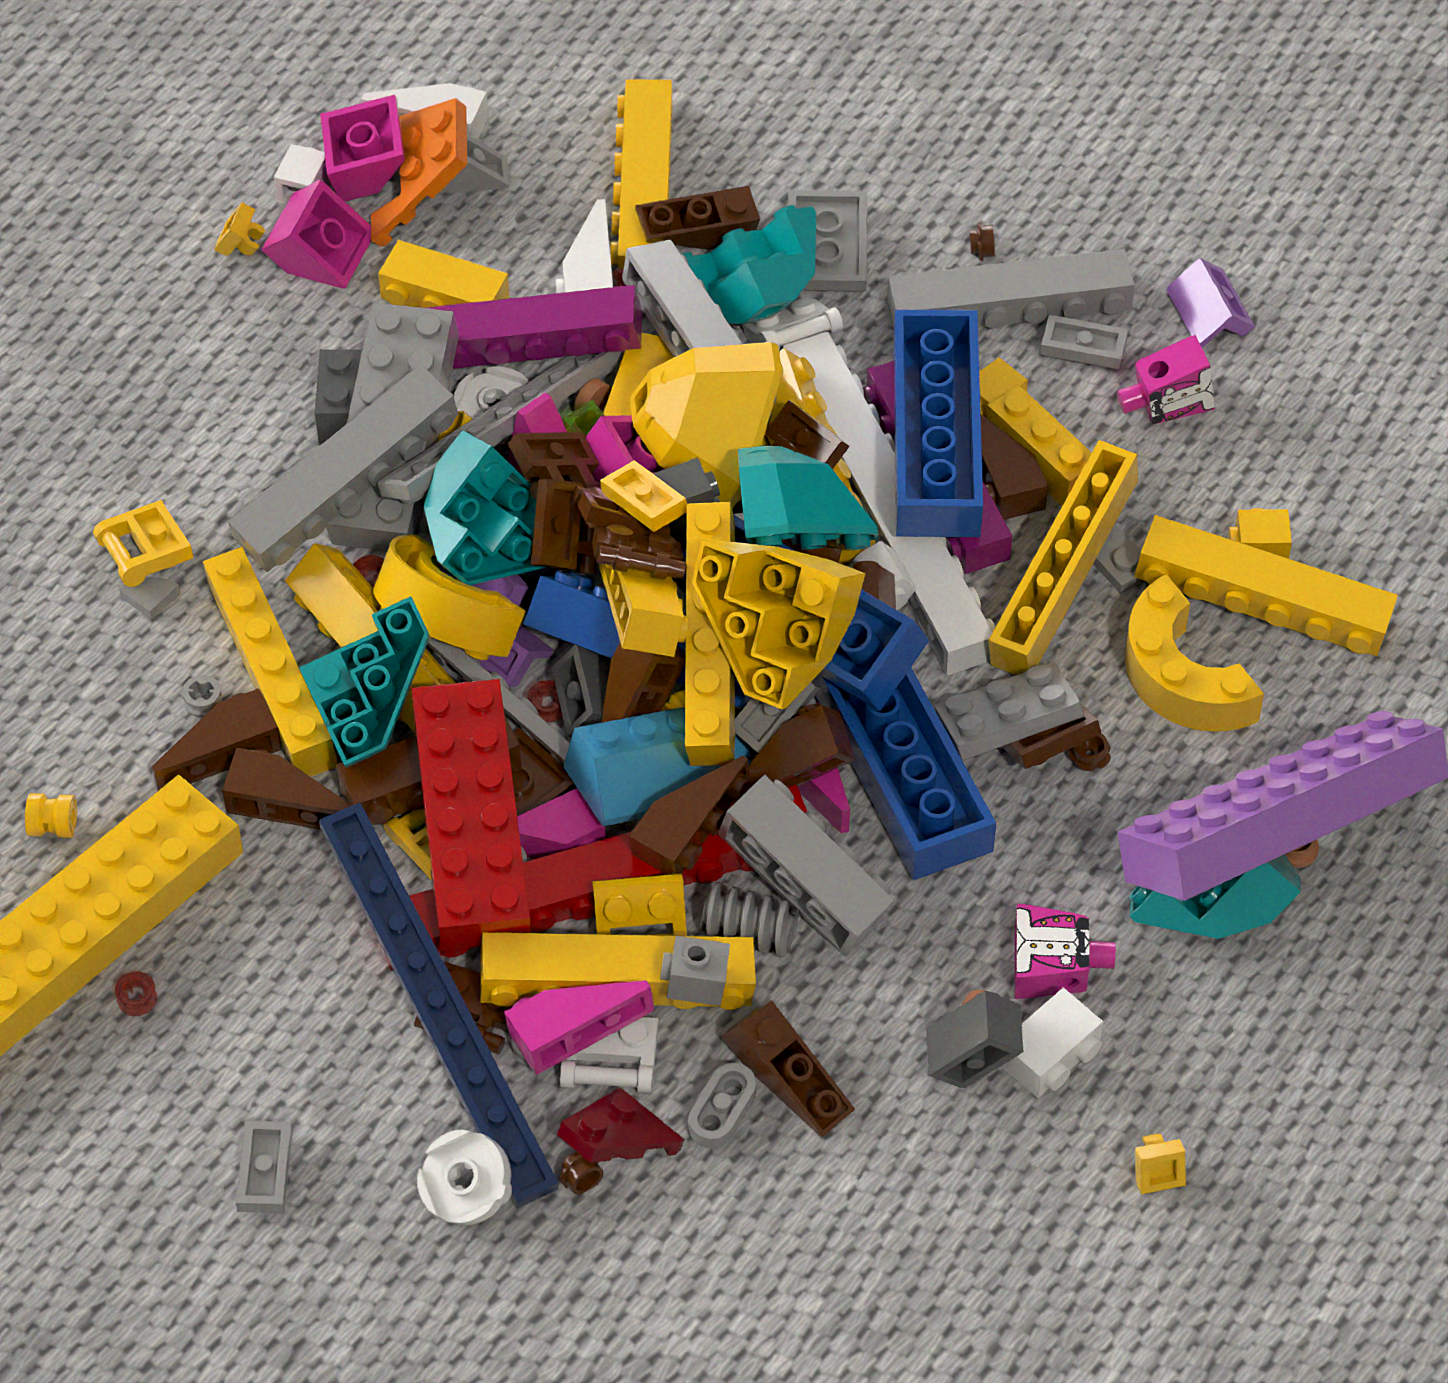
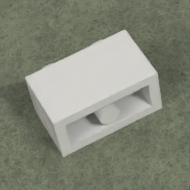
[1001,987,1103,1098]

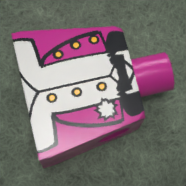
[1116,334,1215,424]
[1014,904,1116,999]

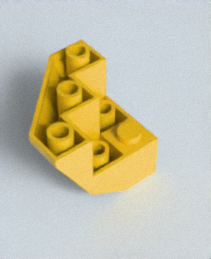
[630,342,783,509]
[692,539,865,709]

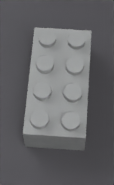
[718,775,895,957]

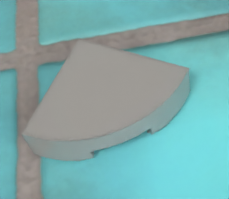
[120,577,181,620]

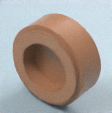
[574,378,612,420]

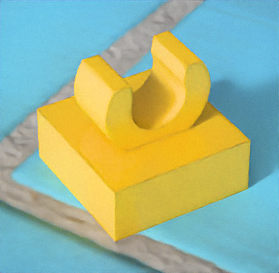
[214,202,266,256]
[1135,1133,1186,1194]

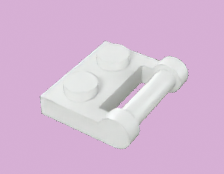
[742,298,843,351]
[560,1017,659,1093]

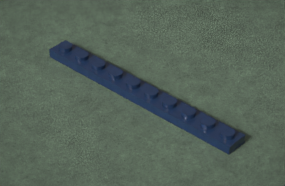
[319,802,559,1209]

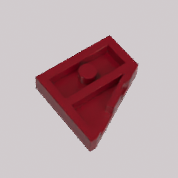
[557,1087,685,1163]

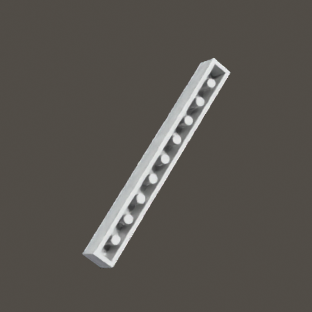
[783,331,995,676]

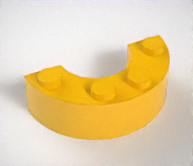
[373,535,525,660]
[1125,574,1264,732]

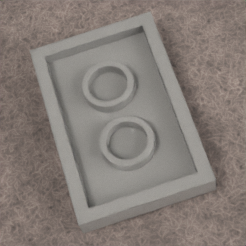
[788,190,867,292]
[934,662,1084,760]

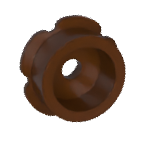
[970,222,995,261]
[1068,734,1111,771]
[559,1152,604,1195]

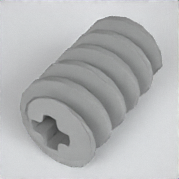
[700,882,799,958]

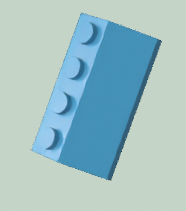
[563,707,751,826]

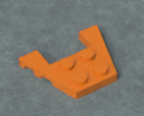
[371,98,467,247]

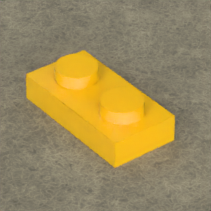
[600,460,687,532]

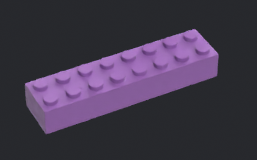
[1117,711,1448,901]

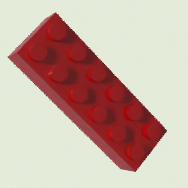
[412,679,530,951]

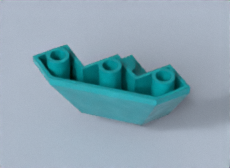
[683,205,816,324]
[424,430,583,585]
[738,446,879,550]
[299,596,430,768]
[1129,793,1301,939]

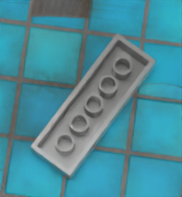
[326,303,459,551]

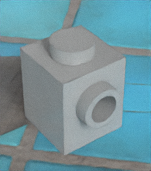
[660,936,730,1006]

